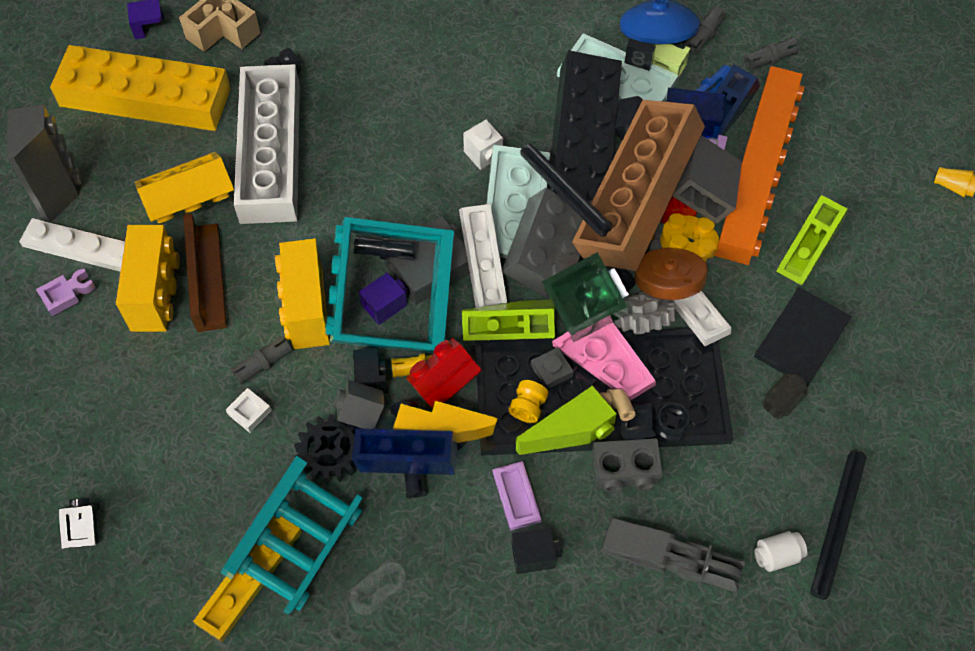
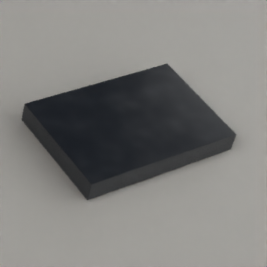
[754,287,852,388]

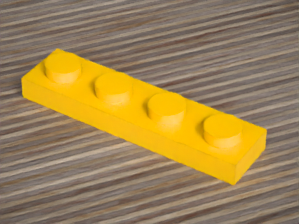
[193,516,302,642]

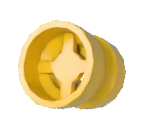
[509,380,549,423]

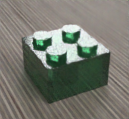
[542,252,628,343]

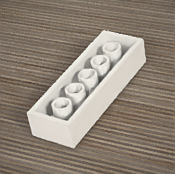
[234,64,300,224]

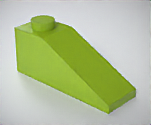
[776,195,848,285]
[462,300,555,341]
[516,385,617,455]

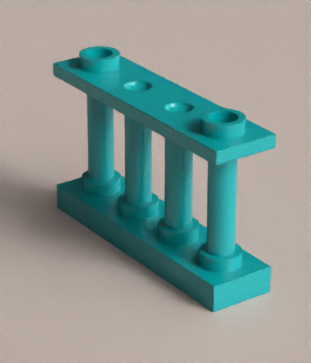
[220,456,362,615]

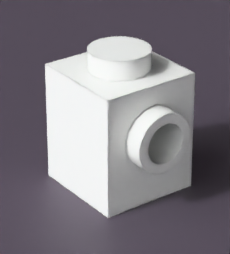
[463,120,503,170]

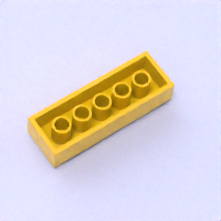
[50,45,231,131]

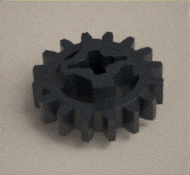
[294,414,364,484]

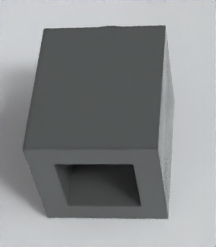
[333,380,384,431]

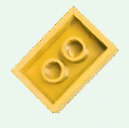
[135,152,234,223]
[116,225,180,332]
[275,238,330,349]

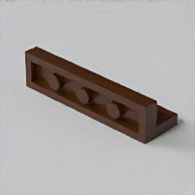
[183,214,227,332]

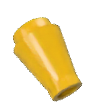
[934,167,975,198]

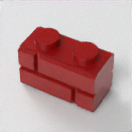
[406,338,482,409]

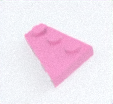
[552,309,656,401]

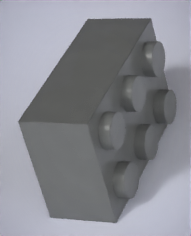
[502,188,583,299]

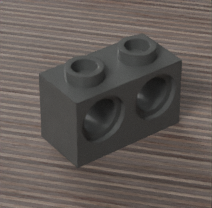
[592,438,663,493]

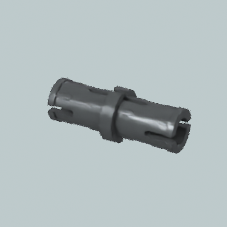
[684,6,726,55]
[743,37,799,71]
[230,335,292,385]

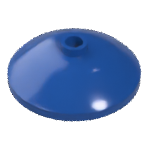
[620,0,700,44]

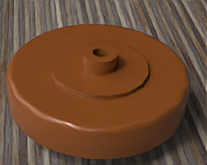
[635,248,708,300]

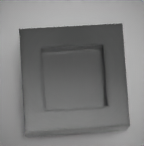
[531,347,574,390]

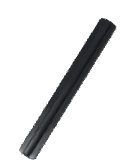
[520,143,612,237]
[810,450,867,600]

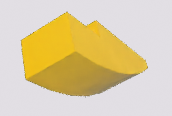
[392,401,497,444]

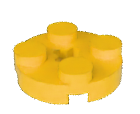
[660,213,719,263]

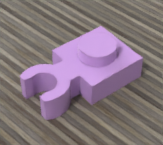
[36,269,95,316]

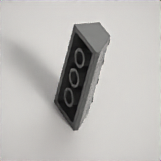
[7,104,83,223]

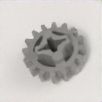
[609,292,675,334]

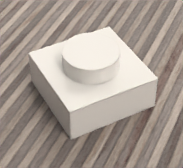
[226,388,272,433]

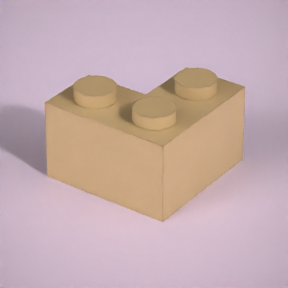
[179,0,260,52]

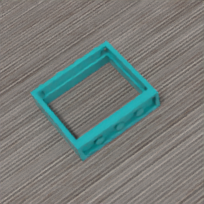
[325,217,454,353]

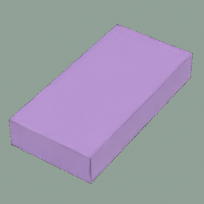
[492,461,542,531]

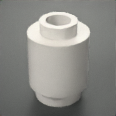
[754,531,807,572]

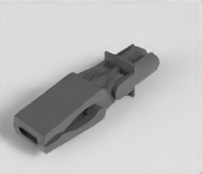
[601,518,746,593]

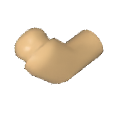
[599,389,636,421]

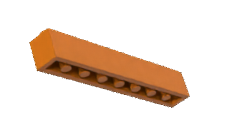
[715,66,805,265]

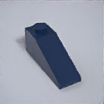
[700,65,760,136]

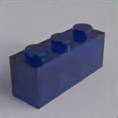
[352,429,458,475]

